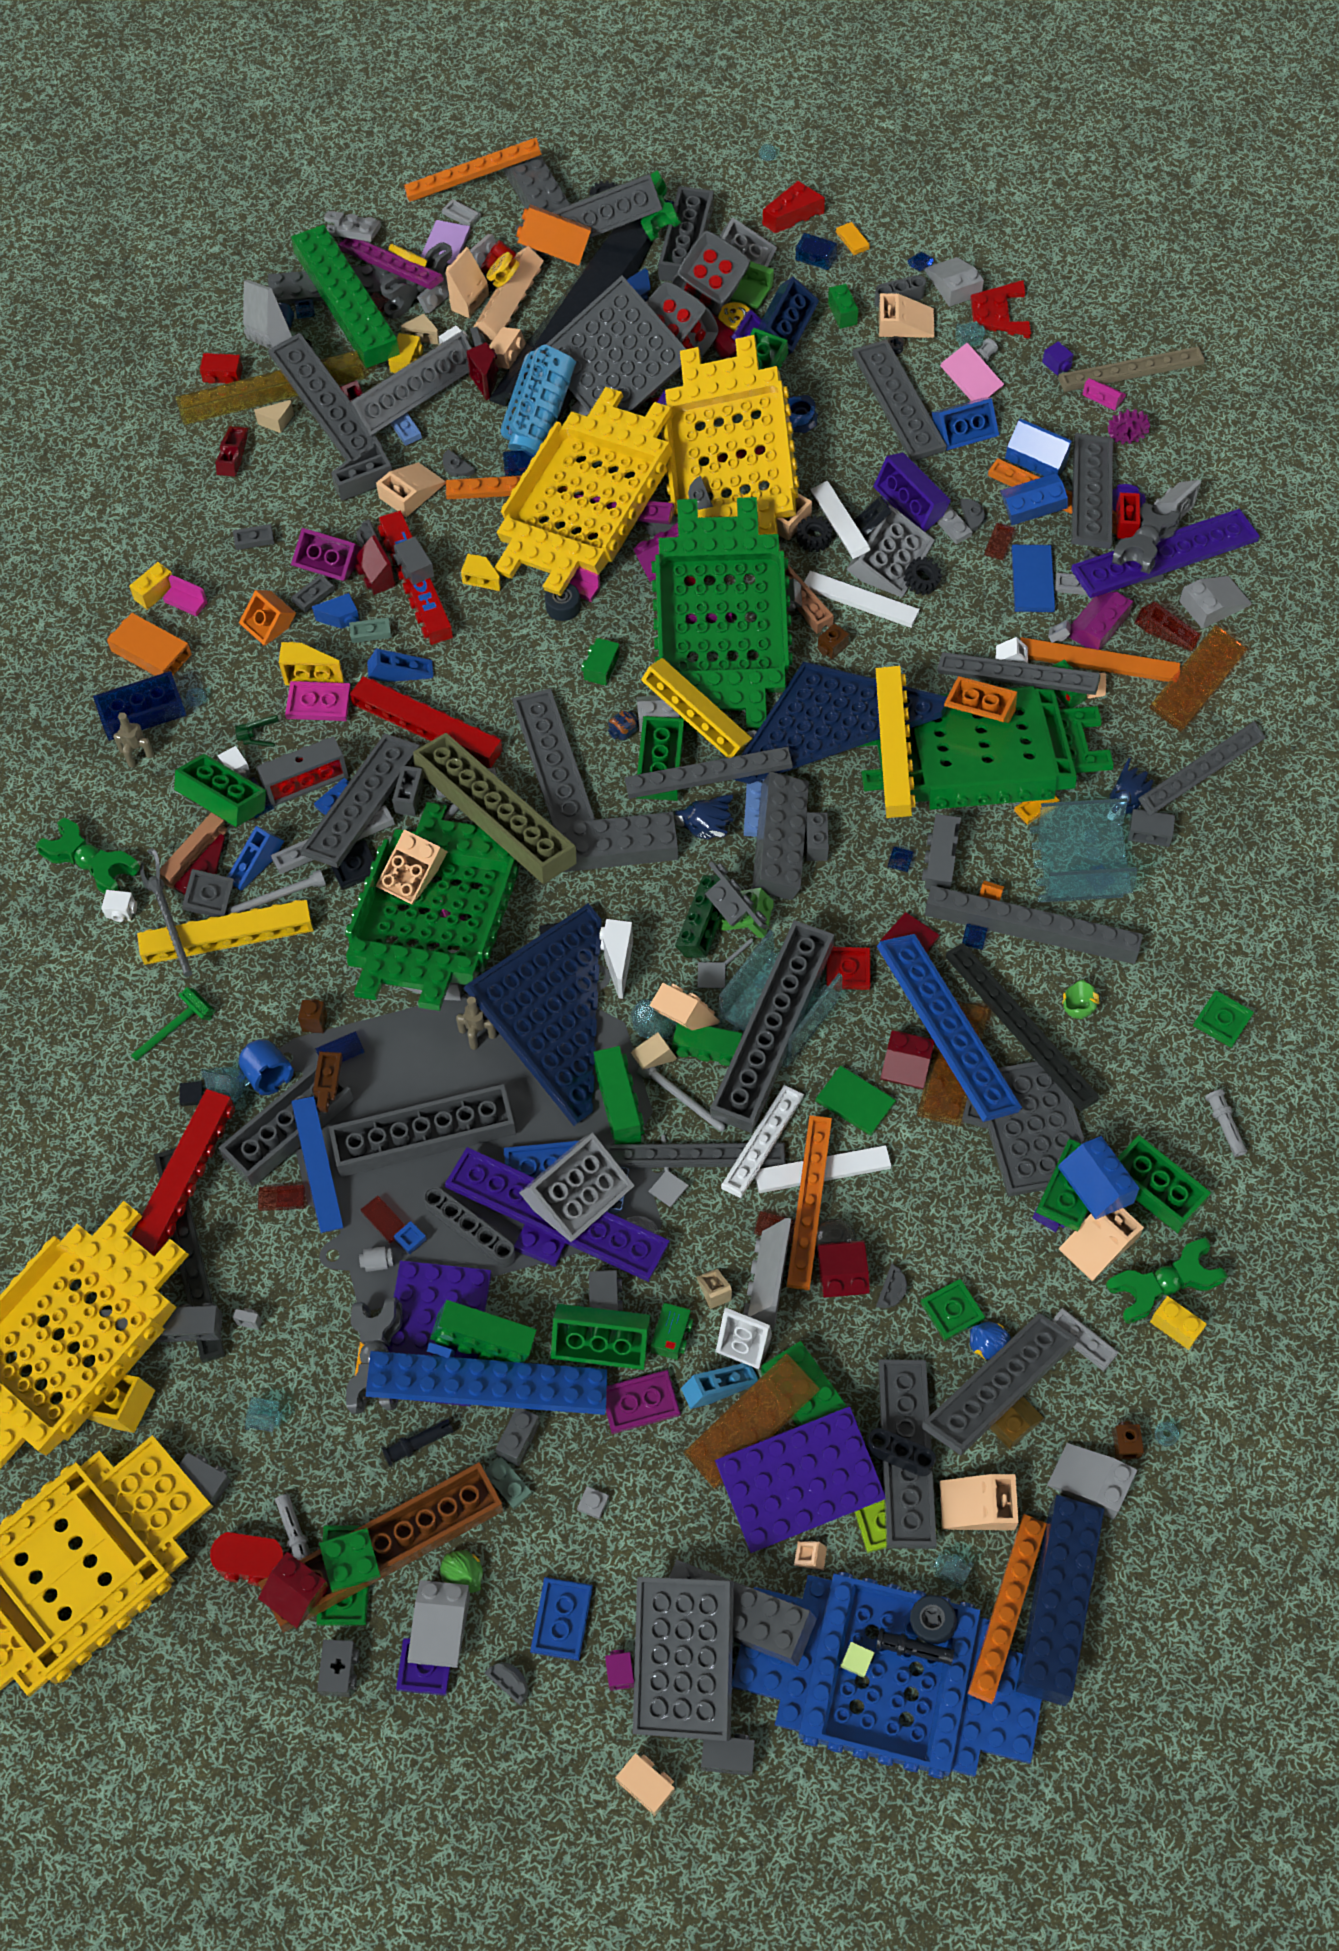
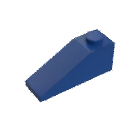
[367,648,433,682]
[227,826,284,891]

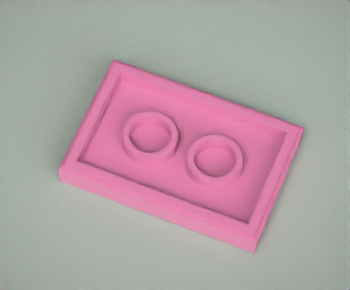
[940,343,1004,401]

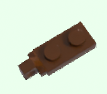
[313,1051,343,1113]

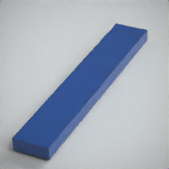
[291,1096,343,1234]

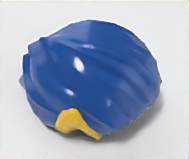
[969,1321,1011,1360]

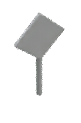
[698,938,753,988]
[648,1135,688,1208]

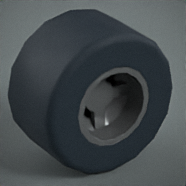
[545,583,581,621]
[910,1595,957,1645]

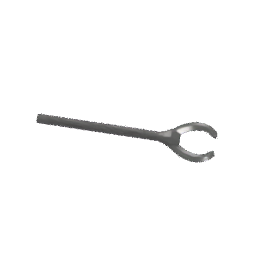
[140,848,192,977]

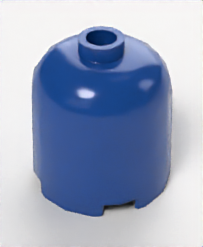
[238,1039,294,1095]

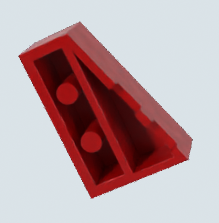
[762,181,825,234]

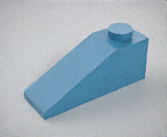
[681,1363,759,1409]

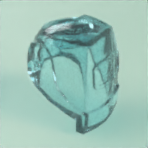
[631,999,677,1040]
[201,1067,249,1103]

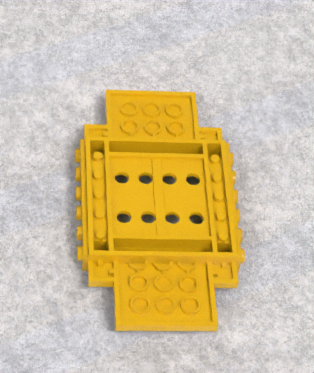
[0,1435,213,1697]

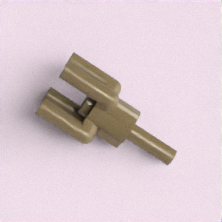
[114,713,154,768]
[456,996,497,1050]

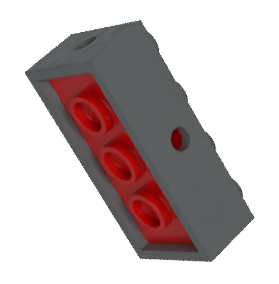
[256,736,349,807]

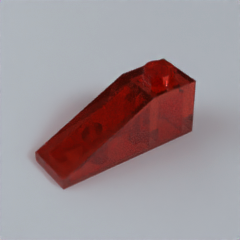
[1134,601,1201,651]

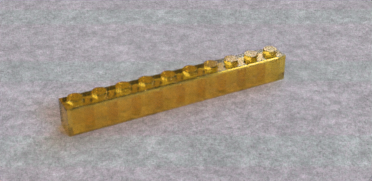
[175,351,364,425]

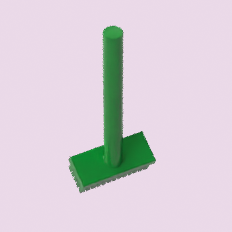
[130,987,216,1061]

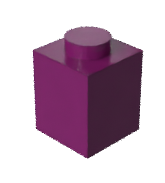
[605,1650,634,1691]

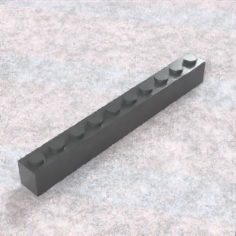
[925,885,1143,964]

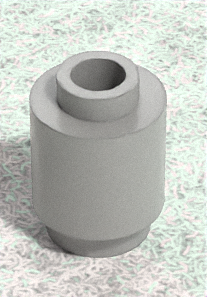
[359,1246,393,1272]

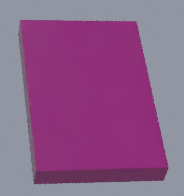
[606,1370,681,1434]

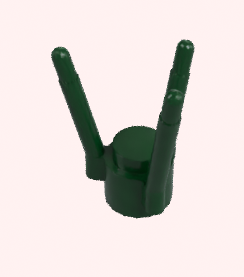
[235,715,279,747]

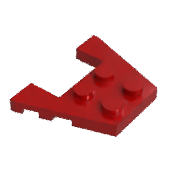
[970,280,1031,338]

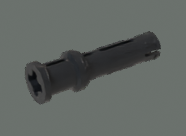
[381,1419,454,1467]
[876,1627,955,1666]

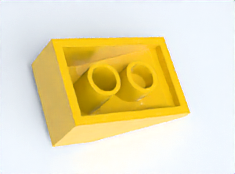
[279,642,345,685]
[87,1375,155,1433]

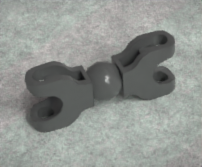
[381,242,452,319]
[1112,503,1181,574]
[346,1298,403,1414]

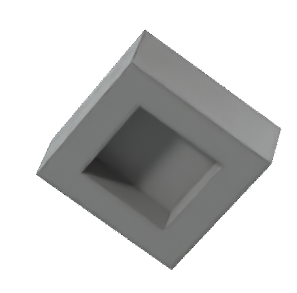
[1048,620,1071,643]
[233,1308,262,1330]
[577,1486,609,1520]

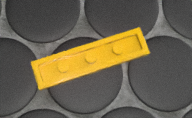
[388,244,427,267]

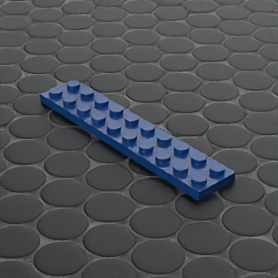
[877,934,1022,1122]
[366,1351,607,1415]

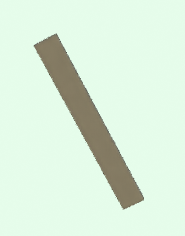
[1058,347,1205,392]

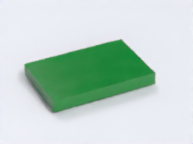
[816,1065,896,1136]

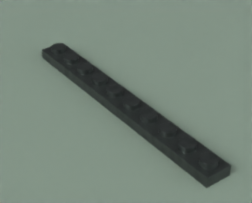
[945,943,1100,1112]
[154,1148,225,1363]

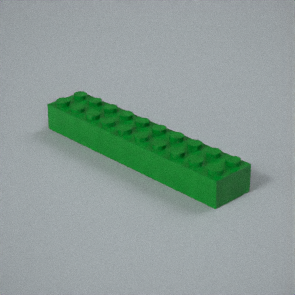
[291,224,400,368]

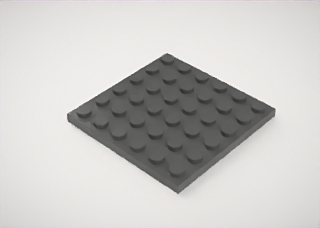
[541,276,686,413]

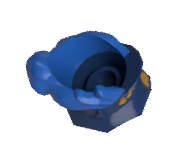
[787,395,818,433]

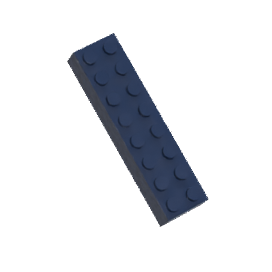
[1016,1495,1104,1706]

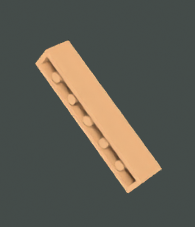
[474,246,543,342]

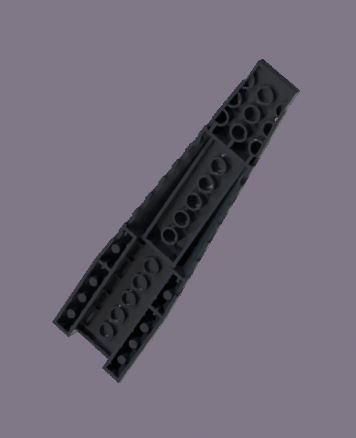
[489,217,654,422]

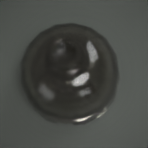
[814,1219,857,1258]

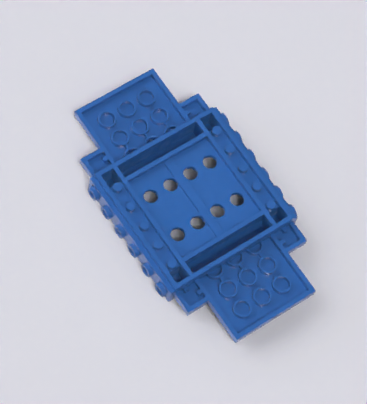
[732,1572,1042,1779]

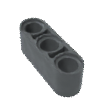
[874,275,926,308]

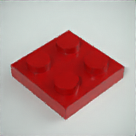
[826,947,870,990]

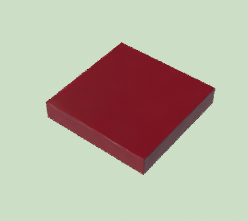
[880,912,940,953]

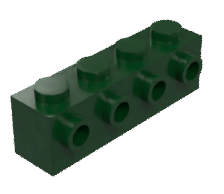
[675,875,723,958]

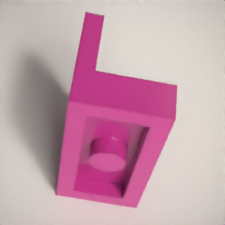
[1083,378,1126,411]
[569,567,600,602]
[163,575,208,617]

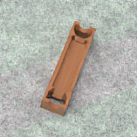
[785,565,834,634]
[160,813,228,890]

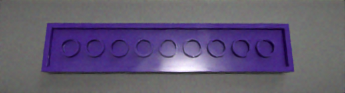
[1071,509,1260,599]
[445,1147,670,1282]

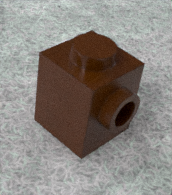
[817,623,849,659]
[298,999,328,1033]
[1112,1421,1144,1460]

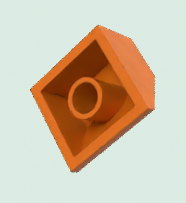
[239,590,296,646]

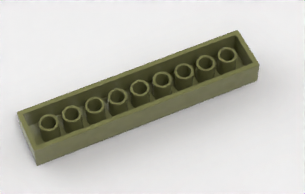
[413,733,577,884]

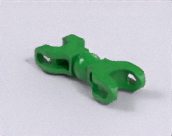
[641,170,682,242]
[35,817,140,894]
[1106,1238,1229,1324]

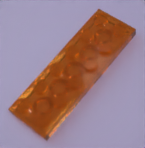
[1149,625,1247,732]
[917,1001,989,1127]
[683,1353,820,1489]

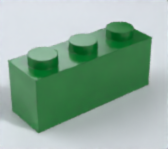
[672,1023,742,1066]

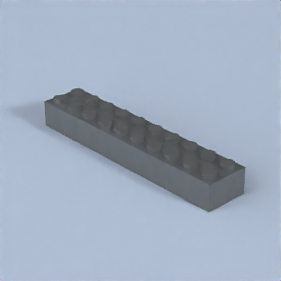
[710,920,834,1134]

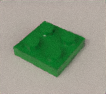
[1193,990,1254,1048]
[920,1279,985,1342]
[319,1528,381,1593]

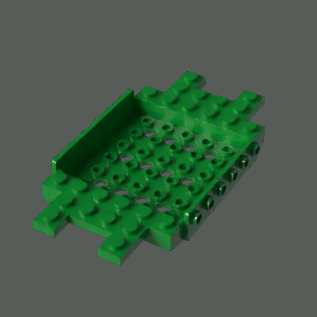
[651,497,792,732]
[858,686,1114,810]
[345,802,519,1011]

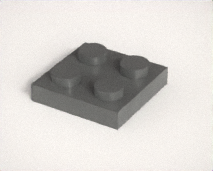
[182,869,234,917]

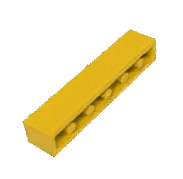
[641,658,752,758]

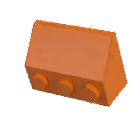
[944,676,1017,723]

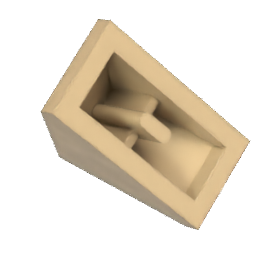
[401,314,439,345]
[254,400,294,433]
[631,1032,677,1070]
[696,1269,732,1309]

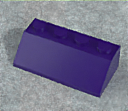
[873,452,951,532]

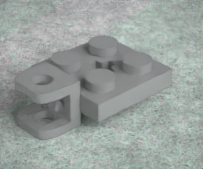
[324,211,381,242]

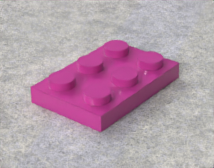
[285,681,351,721]

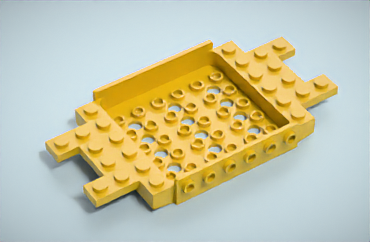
[661,335,799,552]
[494,387,672,596]
[0,1201,189,1469]

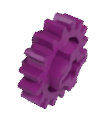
[1108,409,1150,444]

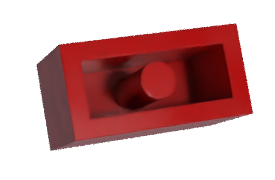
[200,353,243,384]
[1116,492,1140,539]

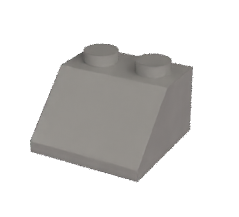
[1153,480,1201,519]
[636,695,680,732]

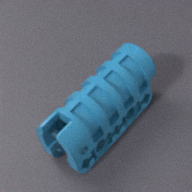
[500,345,576,459]

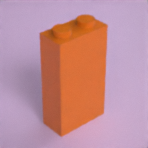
[516,204,591,266]
[107,613,192,682]

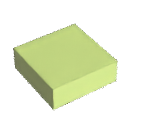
[841,1642,874,1678]

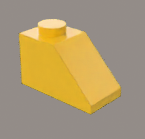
[461,554,501,591]

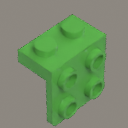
[730,261,774,309]
[718,888,774,938]

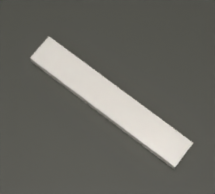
[810,481,870,559]
[804,571,919,628]
[721,1085,804,1198]
[755,1145,891,1193]

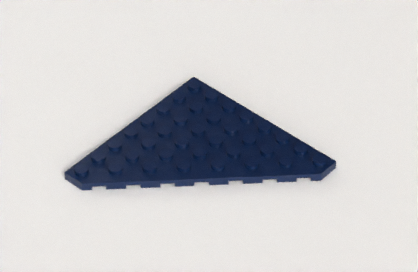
[732,662,948,784]
[464,903,602,1126]

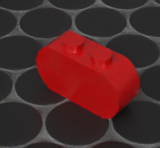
[210,1532,285,1586]

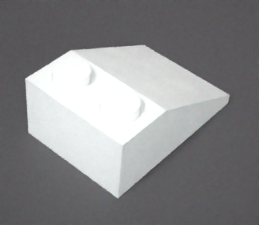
[600,919,633,999]
[716,1308,772,1369]

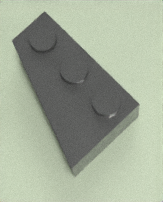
[331,439,392,501]
[922,814,961,890]

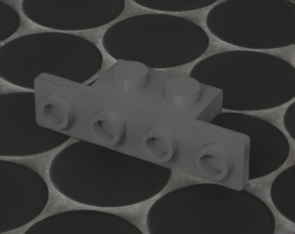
[705,861,769,930]

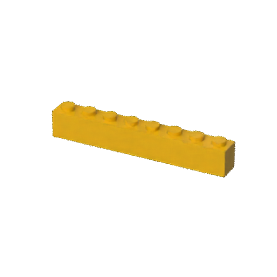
[876,666,916,818]
[137,900,313,965]

